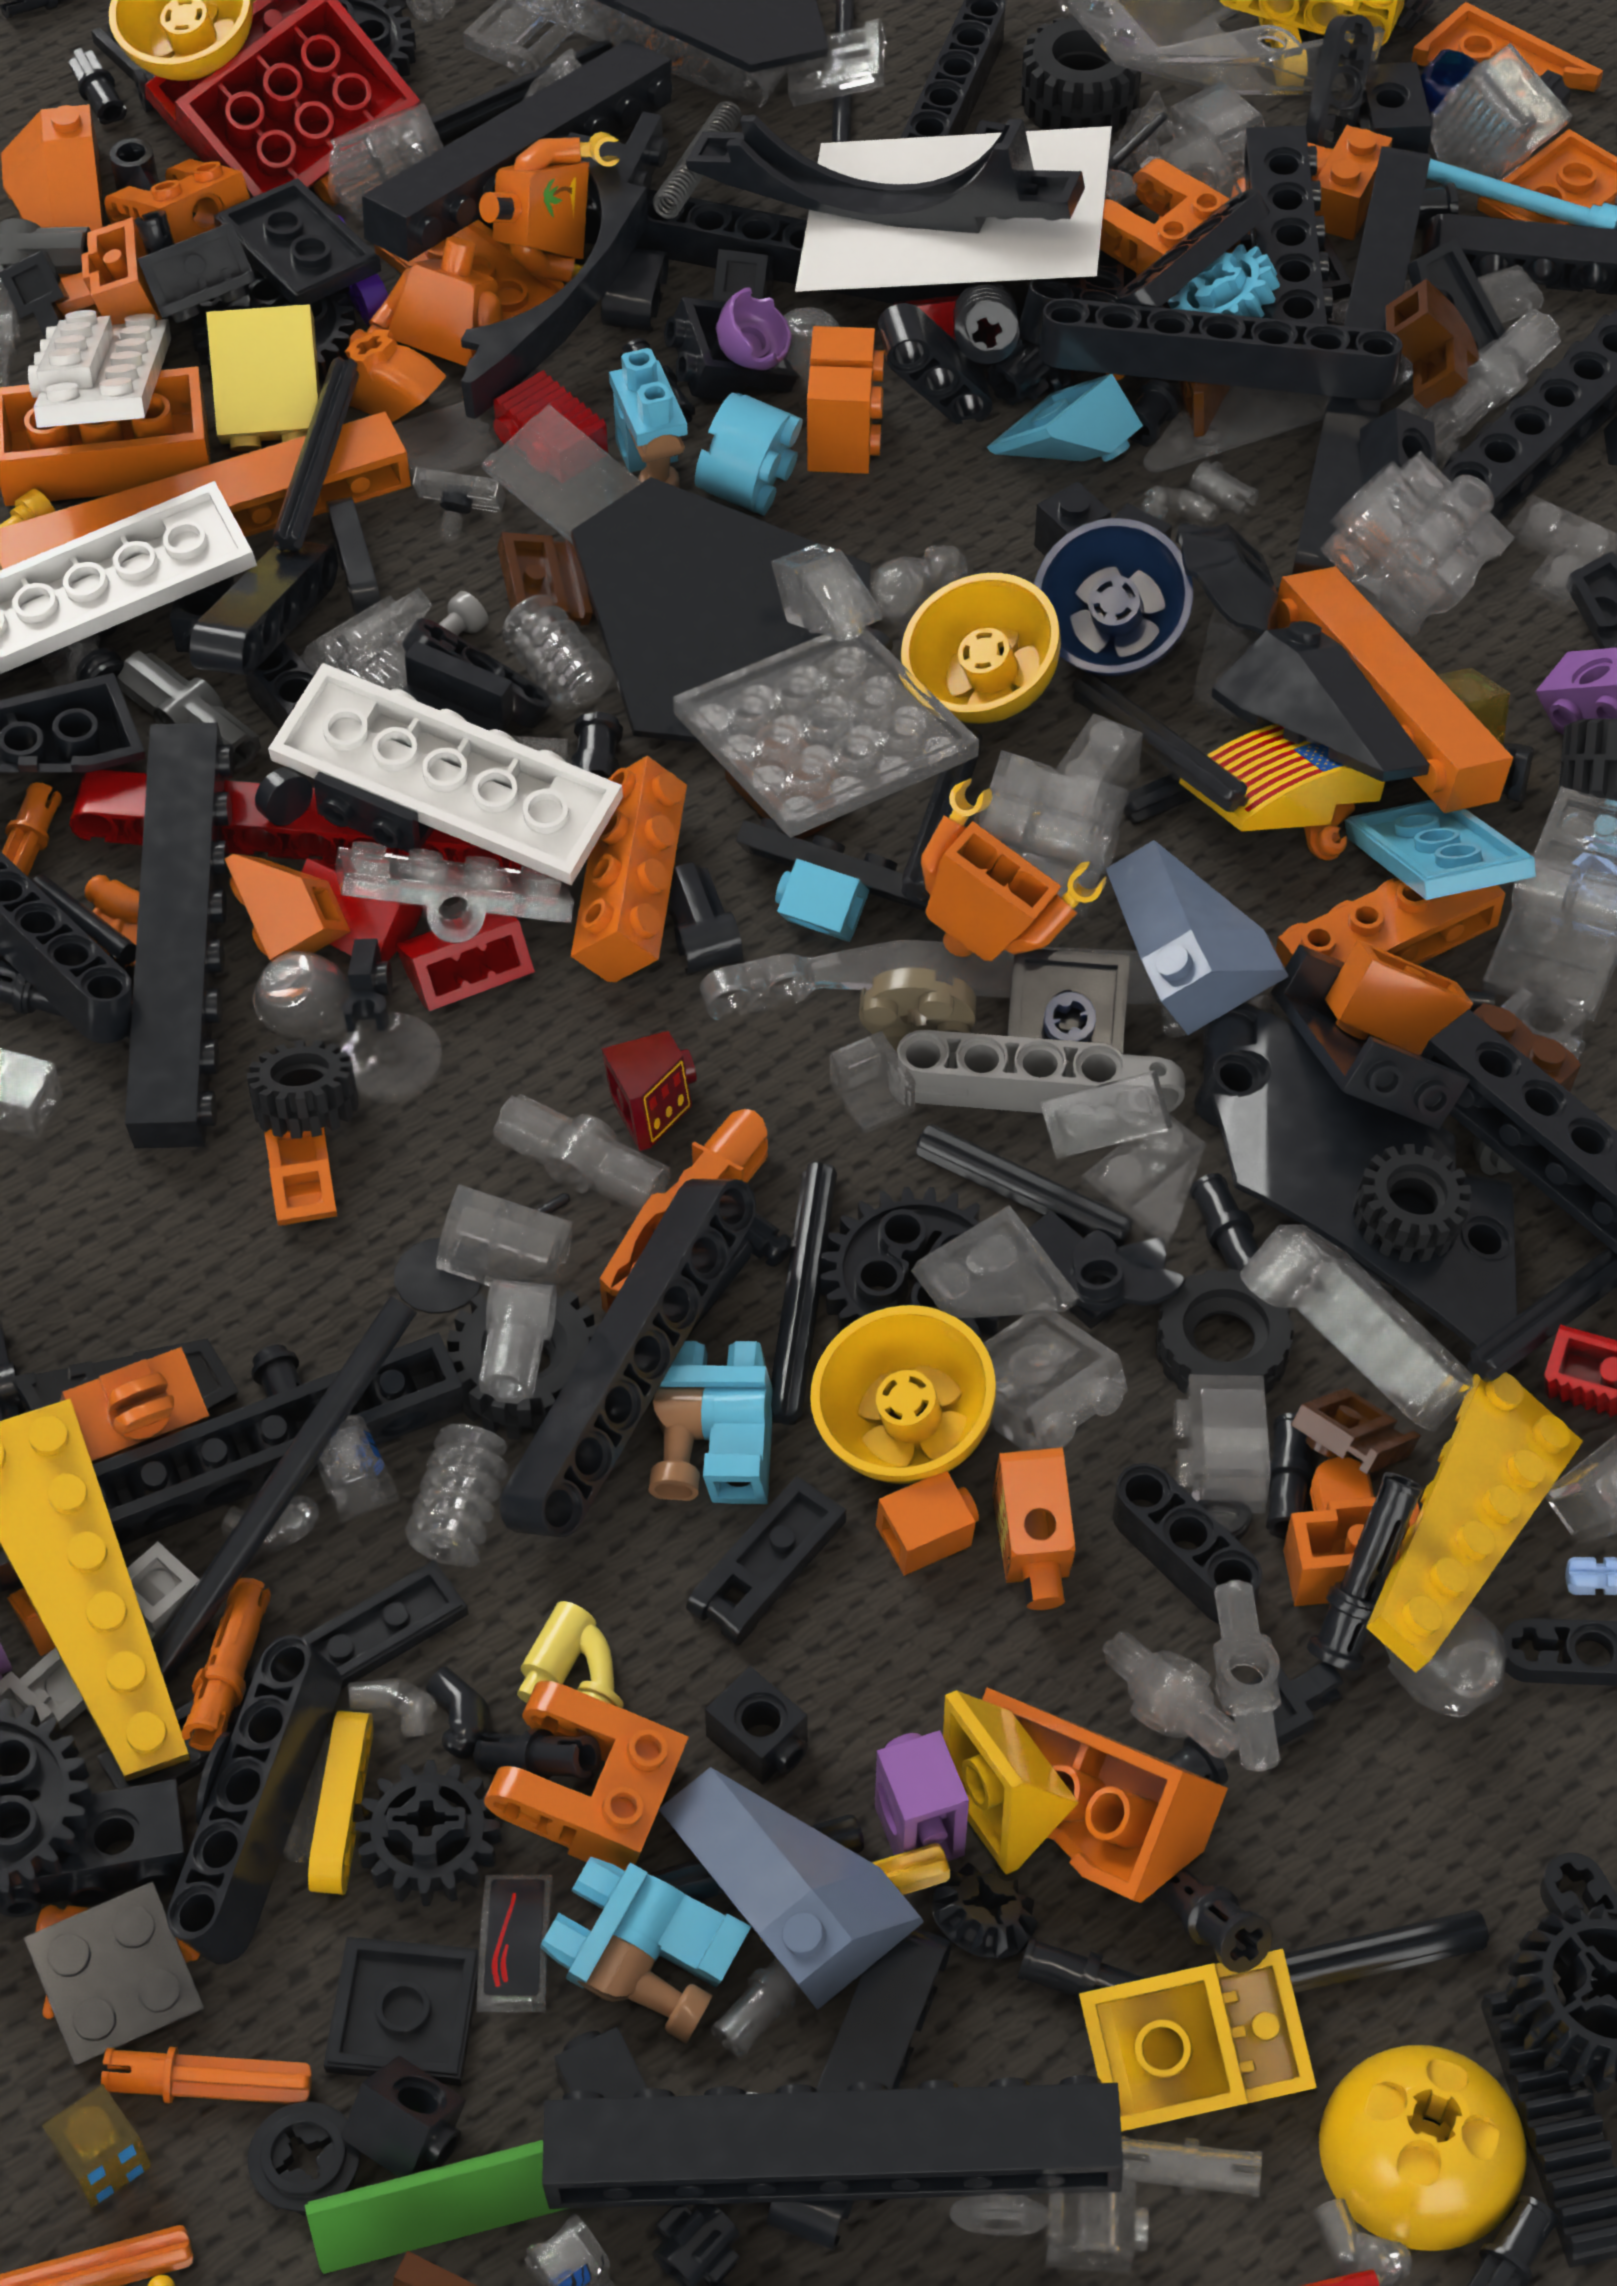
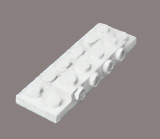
[28,310,171,428]
[0,481,257,674]
[268,663,623,885]

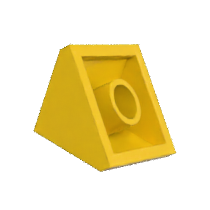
[943,1690,1079,1875]

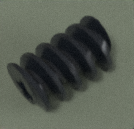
[953,282,1020,365]

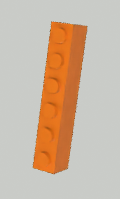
[1277,566,1513,814]

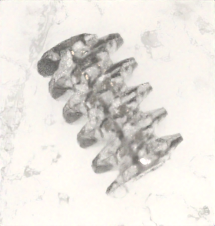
[502,595,613,709]
[405,1424,508,1568]

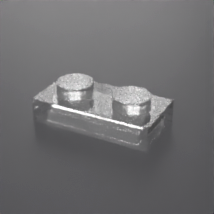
[1040,1070,1173,1159]

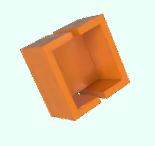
[807,326,884,474]

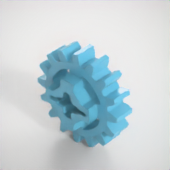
[1168,244,1280,318]

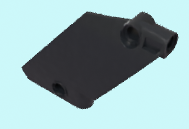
[1194,1003,1517,1349]

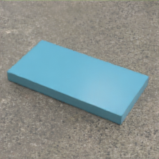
[1345,799,1536,900]

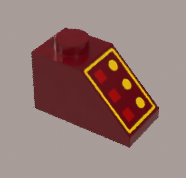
[601,1031,697,1151]

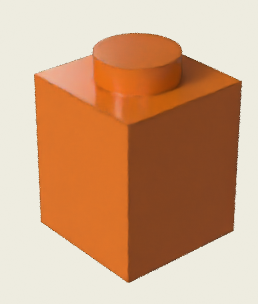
[875,1471,979,1576]

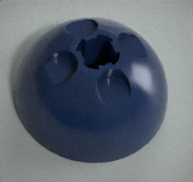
[1034,518,1193,677]

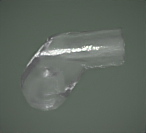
[349,1678,438,1736]

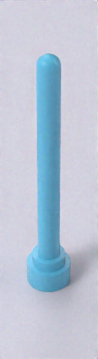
[1426,159,1617,230]

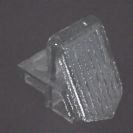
[1430,43,1572,180]
[328,103,443,223]
[300,588,432,690]

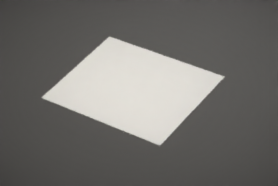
[795,126,1112,292]

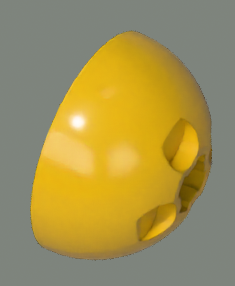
[109,0,253,81]
[901,573,1061,724]
[810,1305,996,1484]
[1319,2045,1527,2251]

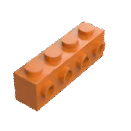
[571,756,687,982]
[1276,878,1506,968]

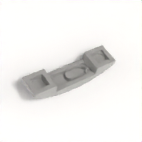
[0,1541,199,1729]

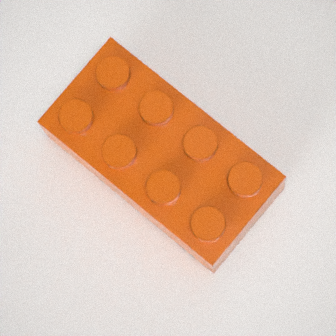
[0,366,211,506]

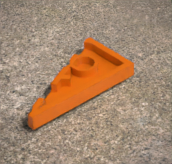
[1412,2,1603,92]

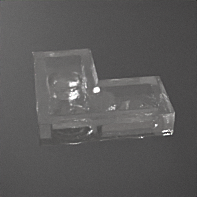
[1506,495,1617,613]

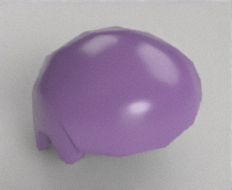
[716,287,792,371]

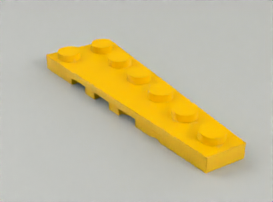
[1366,1372,1583,1673]
[0,1399,190,1782]

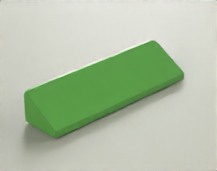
[305,2140,569,2274]

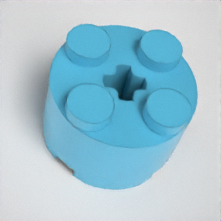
[695,392,803,516]

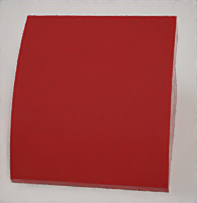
[145,0,421,199]

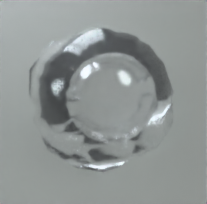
[1385,1604,1508,1718]

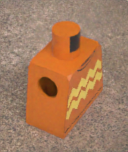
[992,1447,1075,1610]

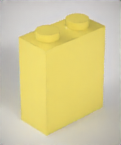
[206,304,320,452]

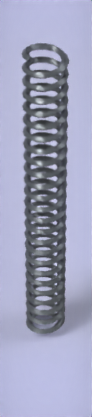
[653,101,742,219]

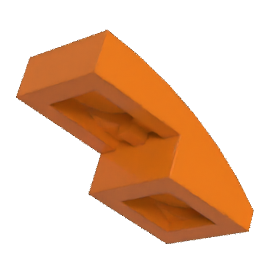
[264,1127,337,1226]

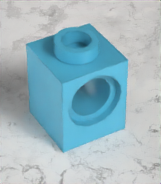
[775,858,870,942]

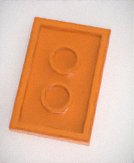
[1476,129,1617,226]

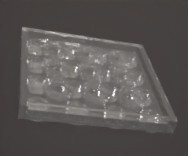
[673,620,979,838]

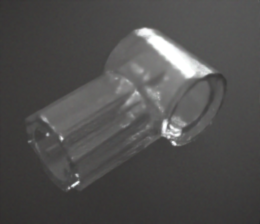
[479,1279,557,1404]

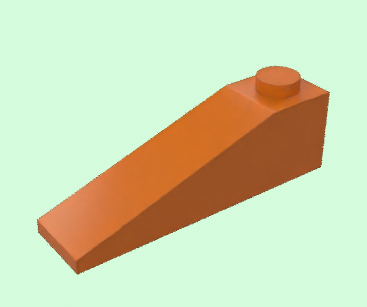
[1,104,105,279]
[982,1687,1228,1903]

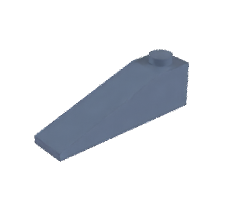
[1106,840,1289,1035]
[659,1767,924,2010]

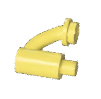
[517,1601,624,1708]

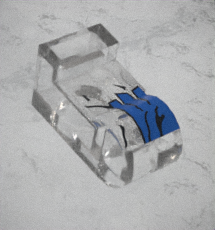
[317,1415,399,1523]
[525,2214,615,2286]

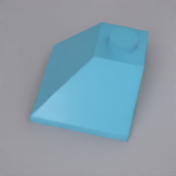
[987,374,1143,461]

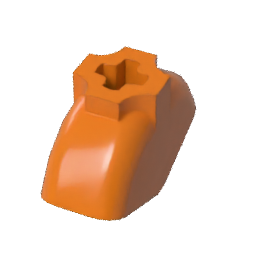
[345,329,446,423]

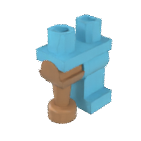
[609,348,688,488]
[648,1341,773,1504]
[540,1857,751,2043]

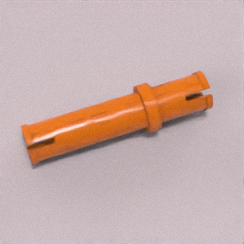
[182,1578,271,1752]

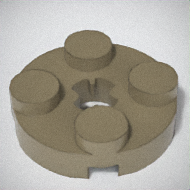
[859,968,976,1051]

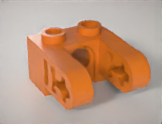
[1100,158,1240,302]
[105,159,250,244]
[484,1681,689,1871]

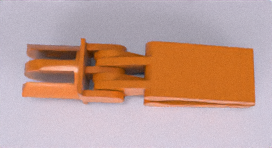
[599,1109,768,1313]

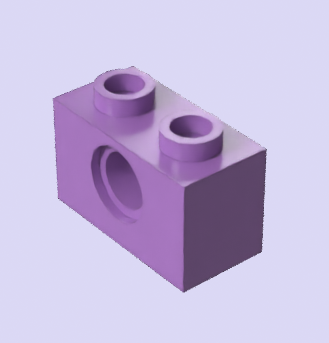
[1535,648,1617,734]
[875,1730,969,1861]

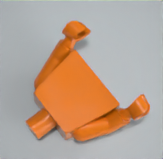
[349,237,503,366]

